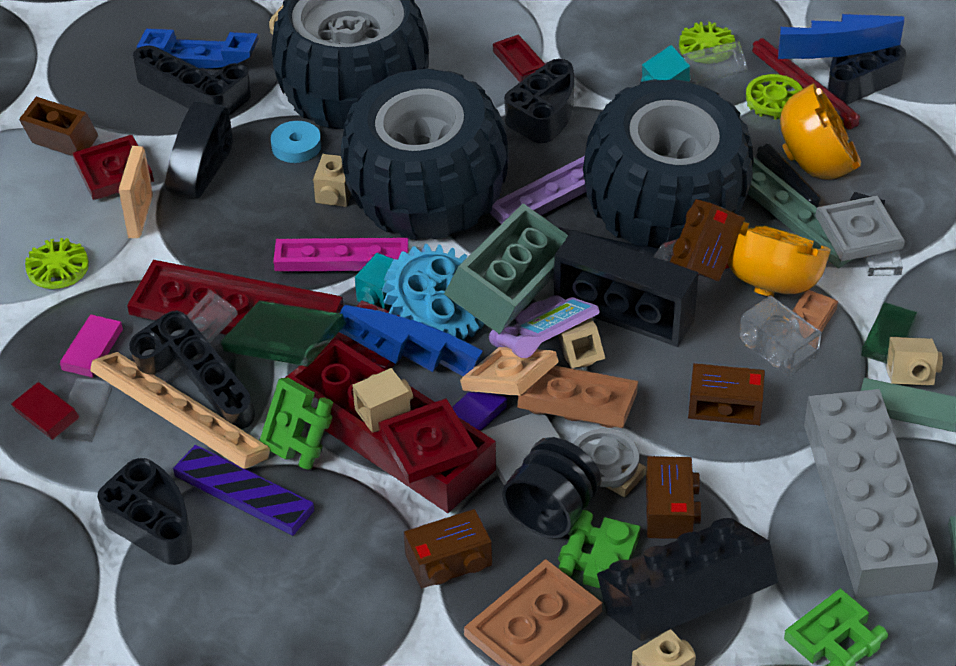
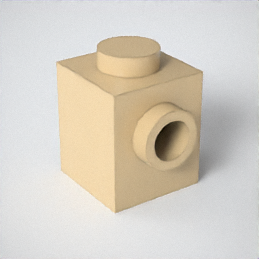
[313,154,351,207]
[558,318,605,369]
[886,337,943,385]
[353,368,413,433]
[632,629,696,666]

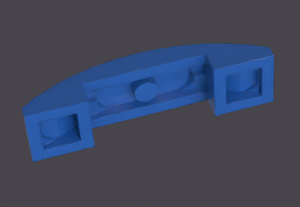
[137,29,259,69]

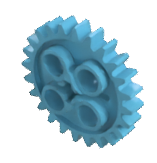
[382,244,484,341]

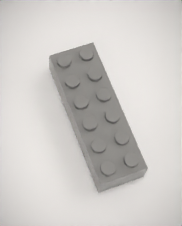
[804,389,938,598]

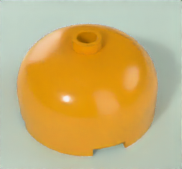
[780,83,861,180]
[727,222,831,297]

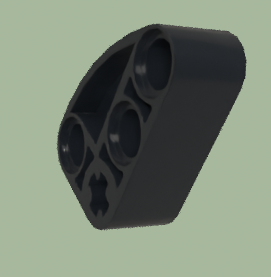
[827,45,906,104]
[504,59,574,143]
[165,100,233,198]
[97,458,192,565]

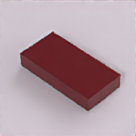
[493,34,545,82]
[11,382,80,440]

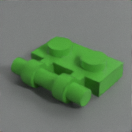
[259,377,333,470]
[558,510,641,588]
[784,588,888,666]

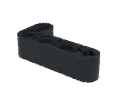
[133,45,251,114]
[129,311,255,429]

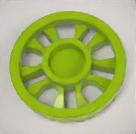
[679,22,735,64]
[746,74,803,120]
[25,238,89,289]

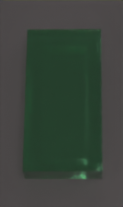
[861,302,917,364]

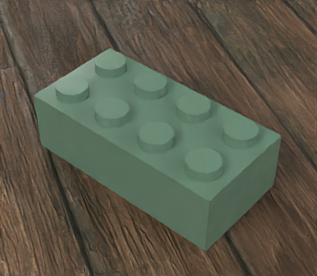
[444,203,568,334]

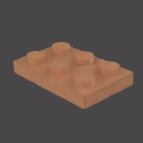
[517,366,638,428]
[464,559,602,666]

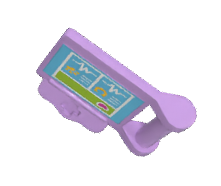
[489,295,600,358]

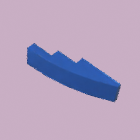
[778,14,904,59]
[337,305,483,376]

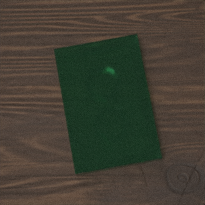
[220,300,346,367]

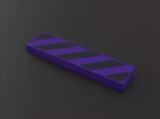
[173,445,315,536]

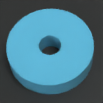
[271,121,321,163]

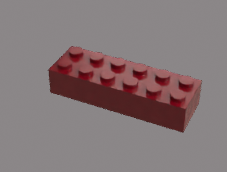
[285,338,496,513]

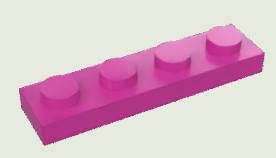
[273,238,409,271]

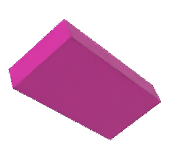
[60,314,123,378]

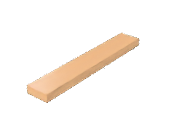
[90,352,270,469]

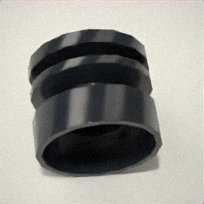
[502,437,602,538]

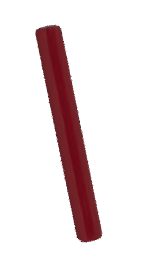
[752,38,860,130]

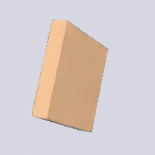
[119,146,153,238]
[460,347,558,396]

